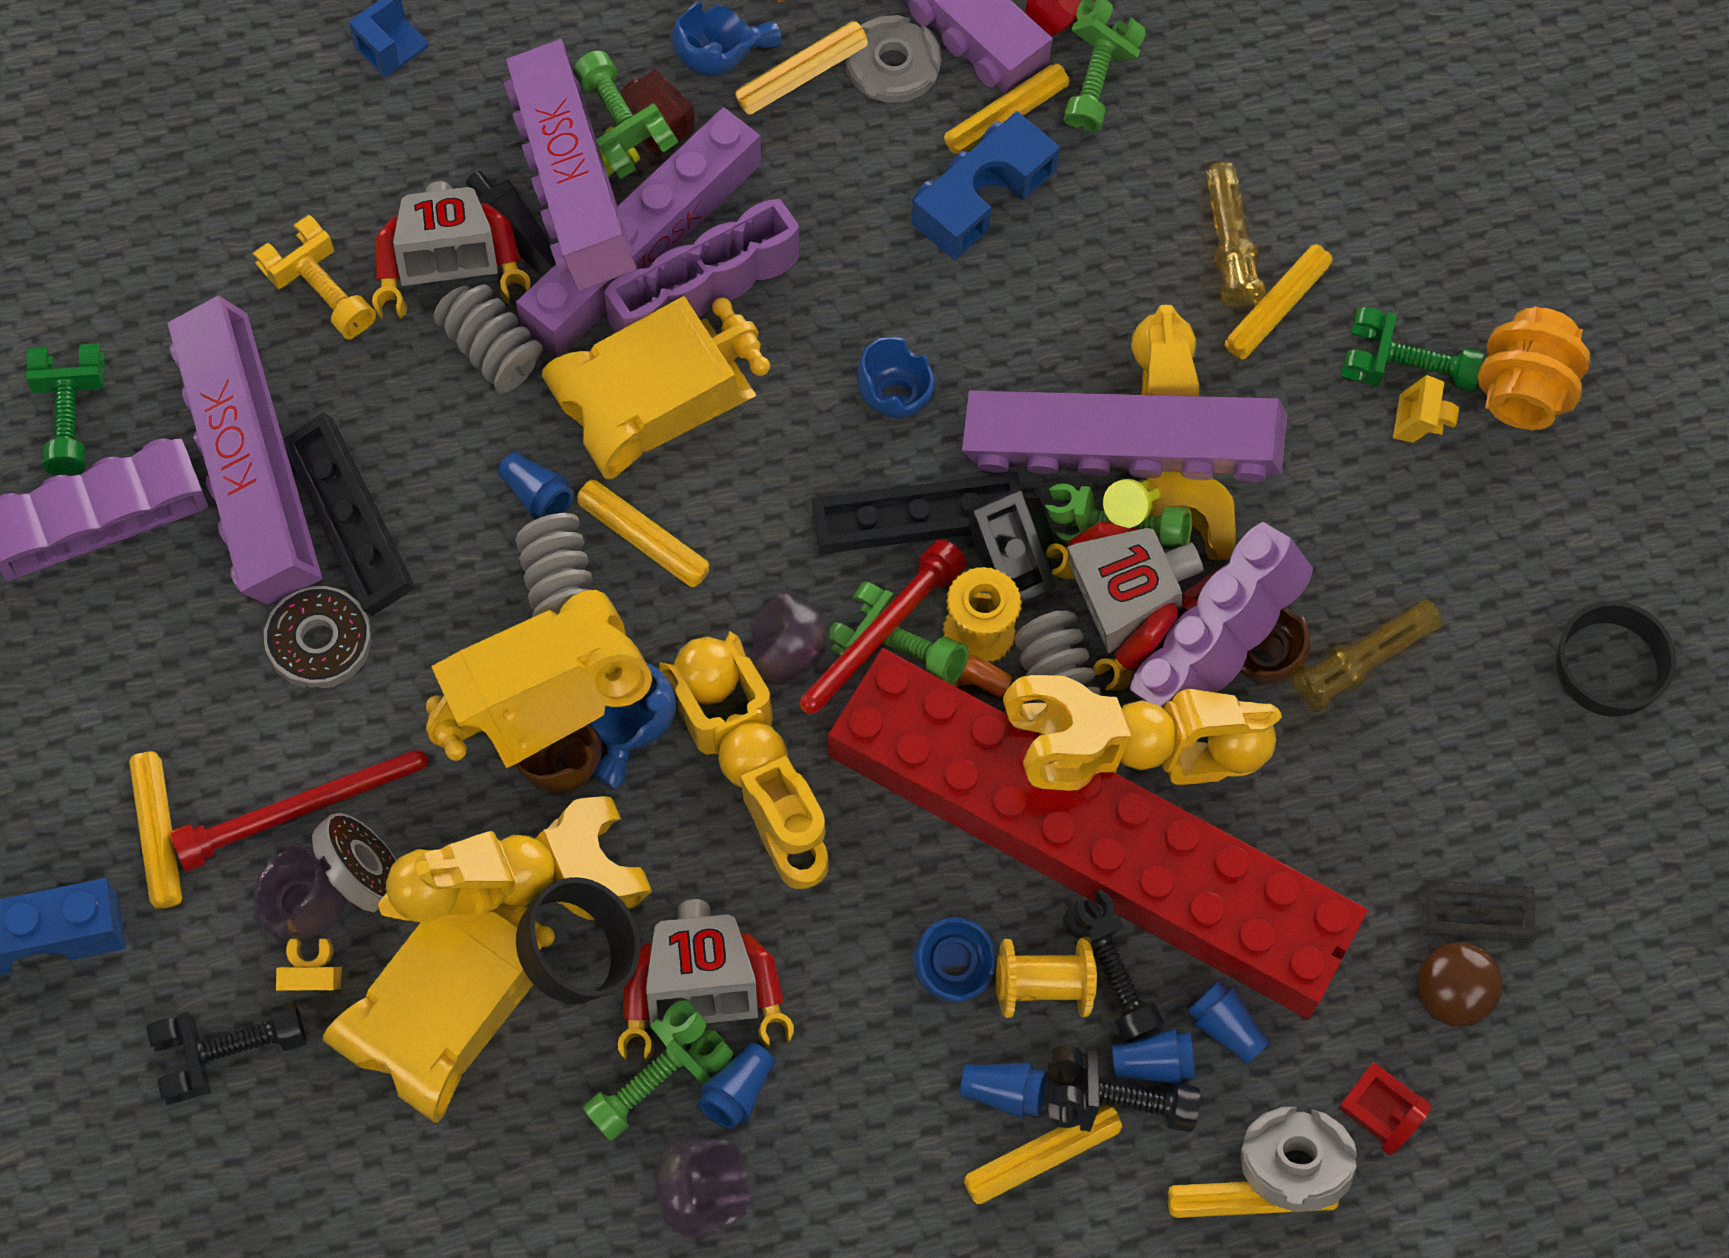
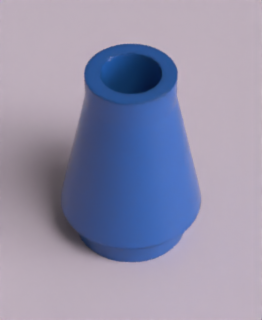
[498,452,574,519]
[1187,980,1270,1064]
[1112,1028,1195,1084]
[698,1043,775,1130]
[960,1063,1046,1119]

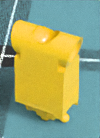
[541,296,770,479]
[426,590,652,768]
[323,902,555,1123]

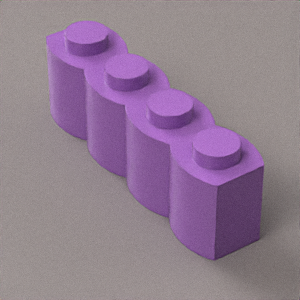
[604,199,799,333]
[0,438,209,581]
[1130,522,1313,708]

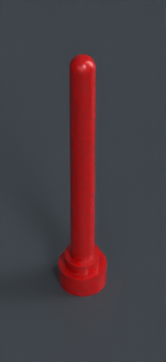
[800,540,966,714]
[169,749,428,873]

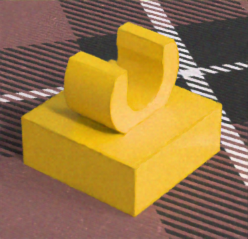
[1393,375,1459,443]
[276,939,342,991]

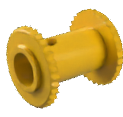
[942,567,1022,664]
[995,938,1097,1018]

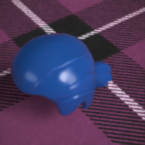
[672,2,782,77]
[590,662,676,791]

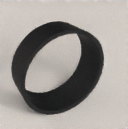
[1556,601,1677,717]
[516,877,640,1004]

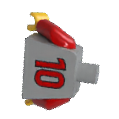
[372,181,531,319]
[1046,521,1204,691]
[618,899,794,1061]

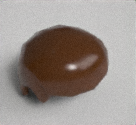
[1240,607,1310,684]
[515,724,602,794]
[1417,942,1503,1027]

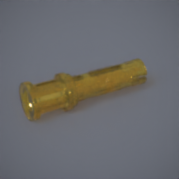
[1205,162,1266,307]
[1292,599,1443,712]

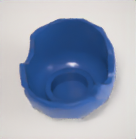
[857,337,936,419]
[912,917,997,1002]

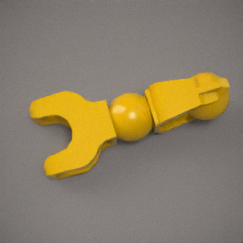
[1131,305,1236,560]
[659,631,829,889]
[1003,675,1282,791]
[378,796,652,923]

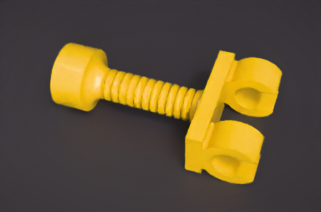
[252,215,376,340]

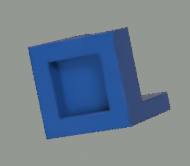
[348,0,428,78]

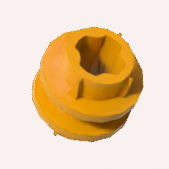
[1478,306,1590,431]

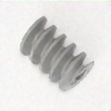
[433,284,543,395]
[515,513,593,618]
[1014,611,1102,703]

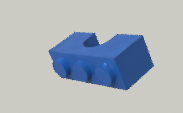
[911,111,1060,260]
[0,878,126,975]

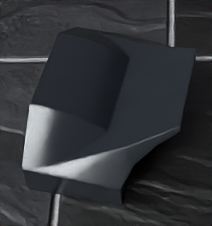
[967,489,1056,602]

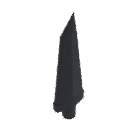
[466,171,556,276]

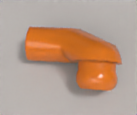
[951,655,1012,698]

